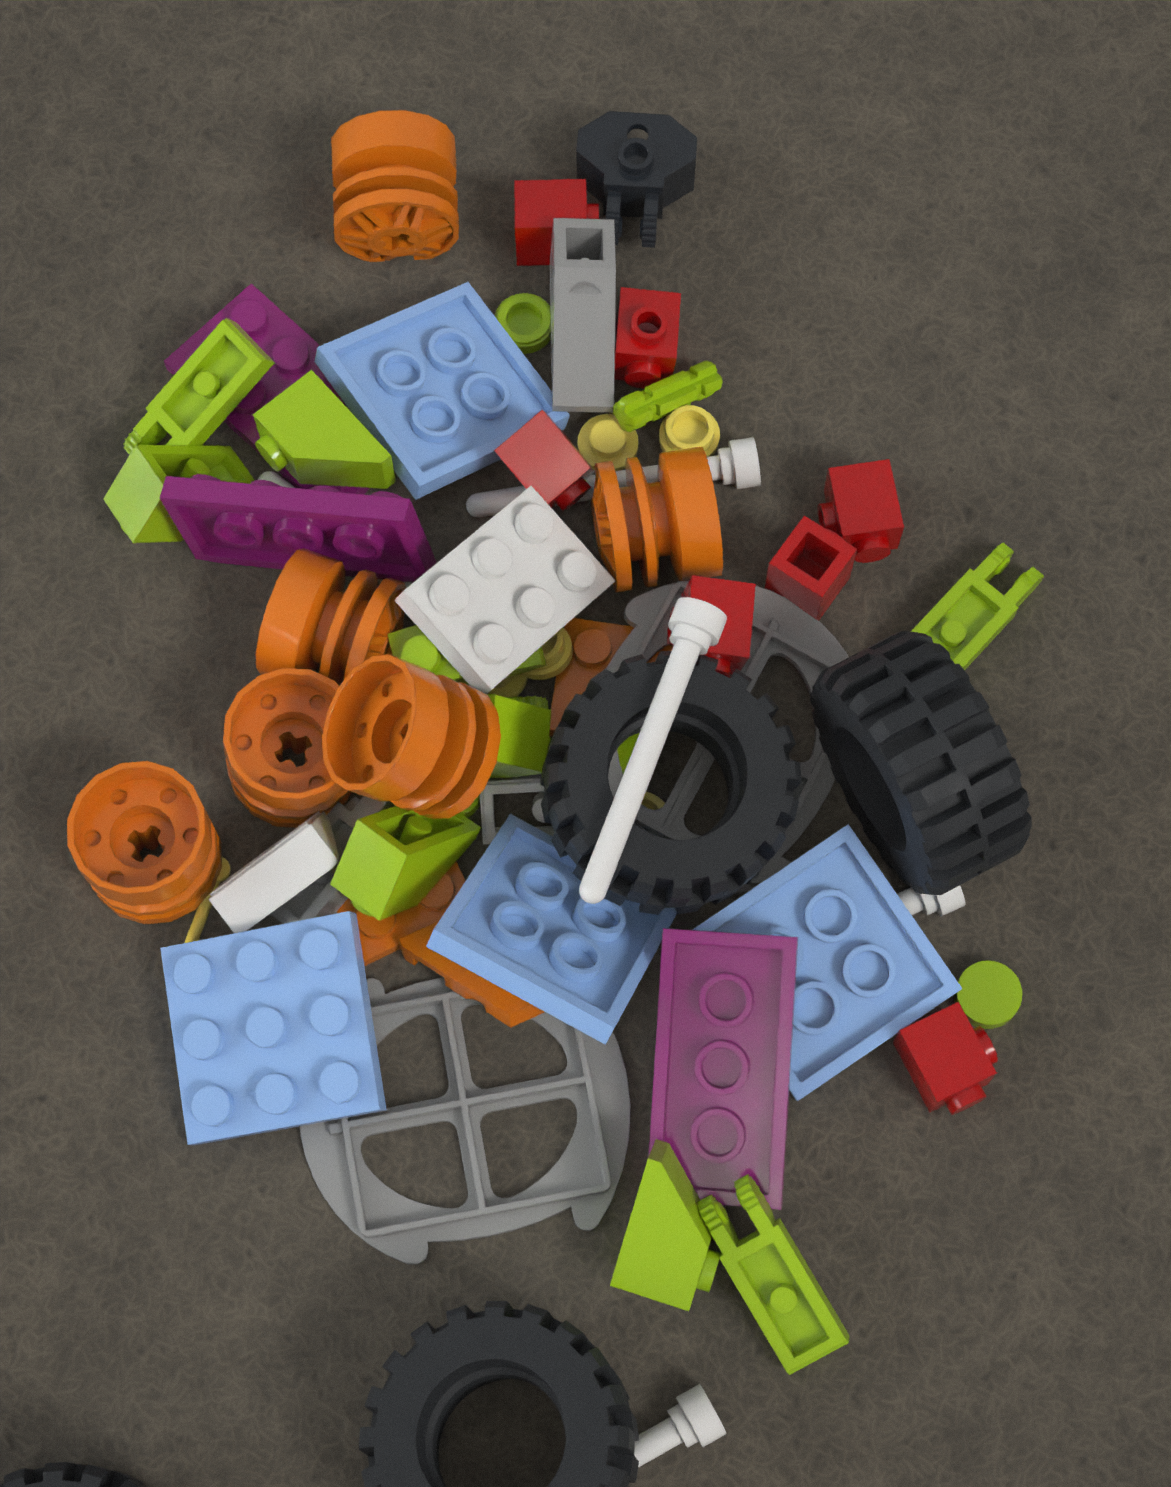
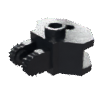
[576,111,697,248]

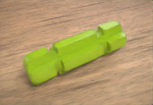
[613,361,723,432]

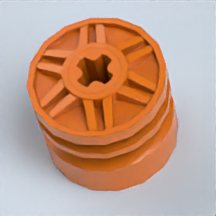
[331,110,459,262]
[591,447,723,592]
[256,548,407,686]
[322,654,501,819]
[223,668,352,828]
[67,761,222,924]

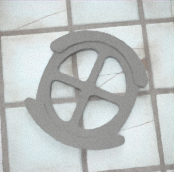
[548,581,849,894]
[300,977,631,1265]

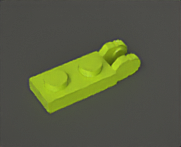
[123,318,275,455]
[911,543,1044,670]
[697,1174,850,1375]

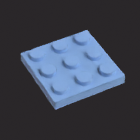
[314,282,570,500]
[426,814,677,1045]
[693,824,962,1101]
[160,911,387,1145]

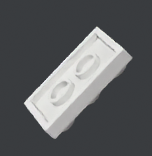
[395,486,616,694]

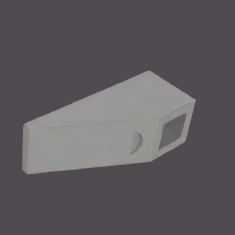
[549,218,616,413]

